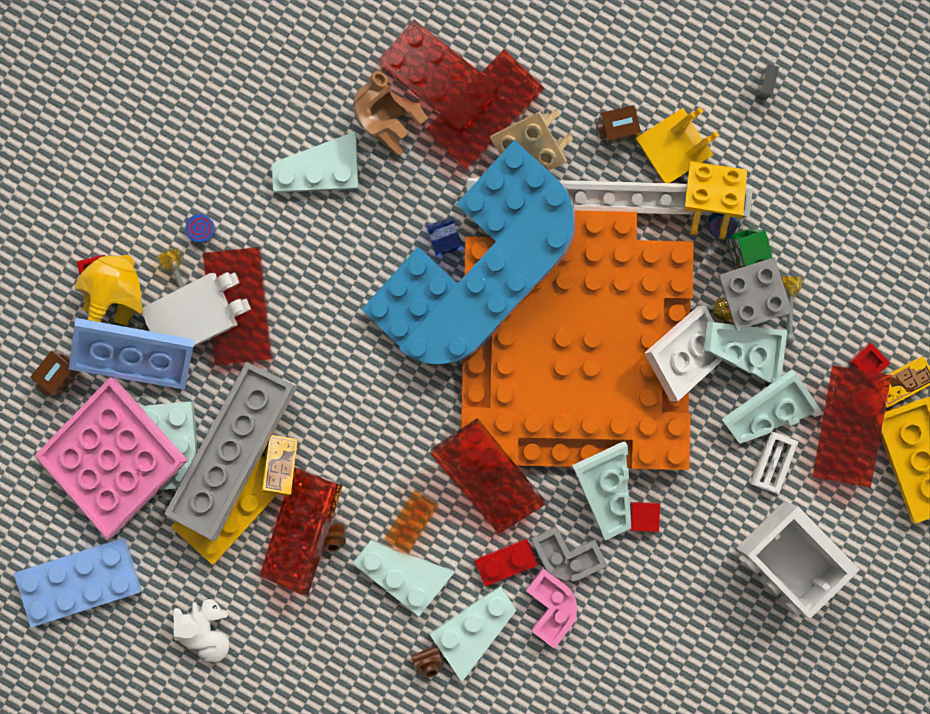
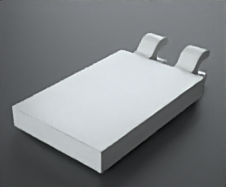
[142,273,251,347]

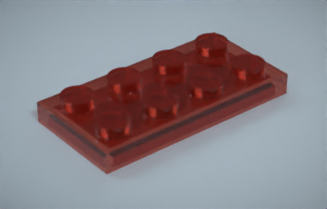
[377,19,499,133]
[425,49,545,171]
[203,247,273,366]
[812,365,891,488]
[430,418,545,534]
[259,467,343,595]

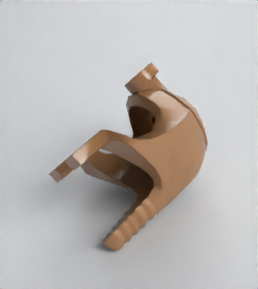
[352,71,428,156]

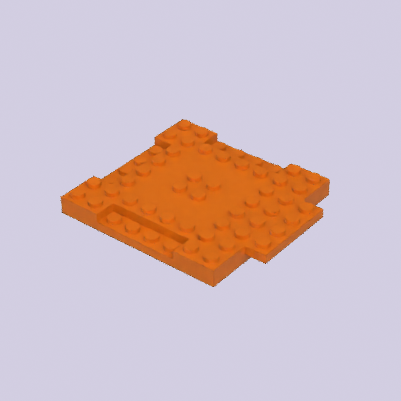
[460,210,694,470]

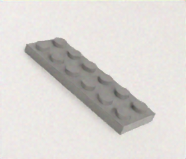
[164,362,297,541]

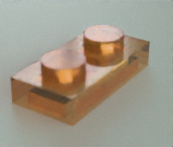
[385,490,439,554]

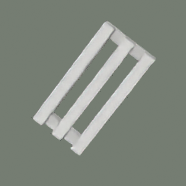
[750,432,798,495]

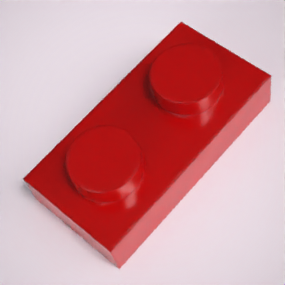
[474,538,537,587]

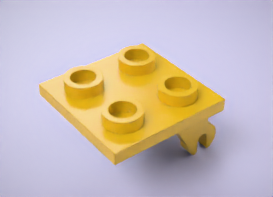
[635,107,719,183]
[684,161,747,240]

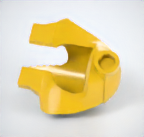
[75,255,143,326]

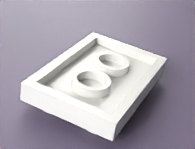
[644,305,722,401]

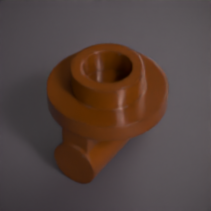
[315,522,346,552]
[411,646,444,678]

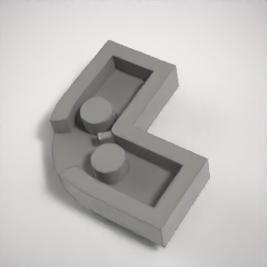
[531,526,608,581]

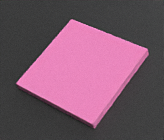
[35,377,188,540]

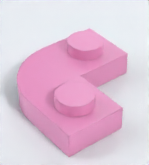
[526,567,577,649]

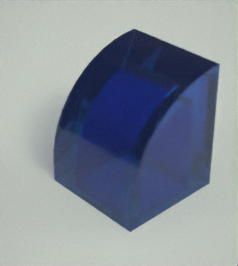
[426,216,463,257]

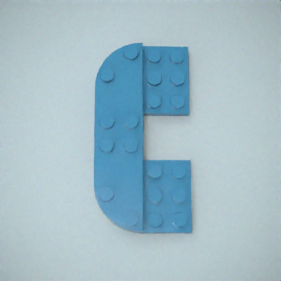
[361,140,576,364]

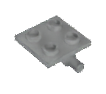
[718,257,792,331]

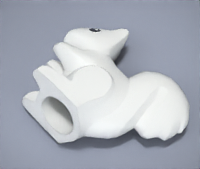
[174,598,230,663]

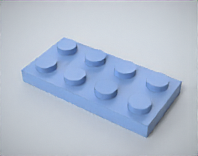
[69,318,194,390]
[14,537,142,627]

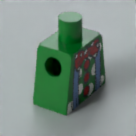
[725,228,773,269]

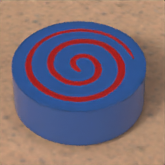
[708,212,737,238]
[185,214,215,243]

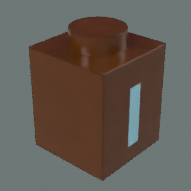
[595,105,641,145]
[30,351,80,396]

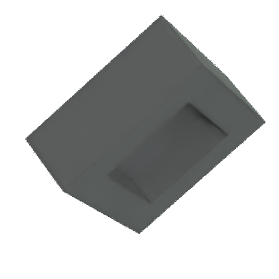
[755,64,779,100]

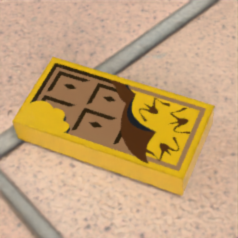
[871,356,930,408]
[260,435,297,496]

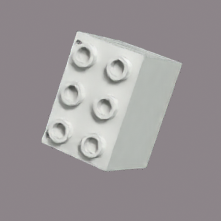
[736,501,860,619]

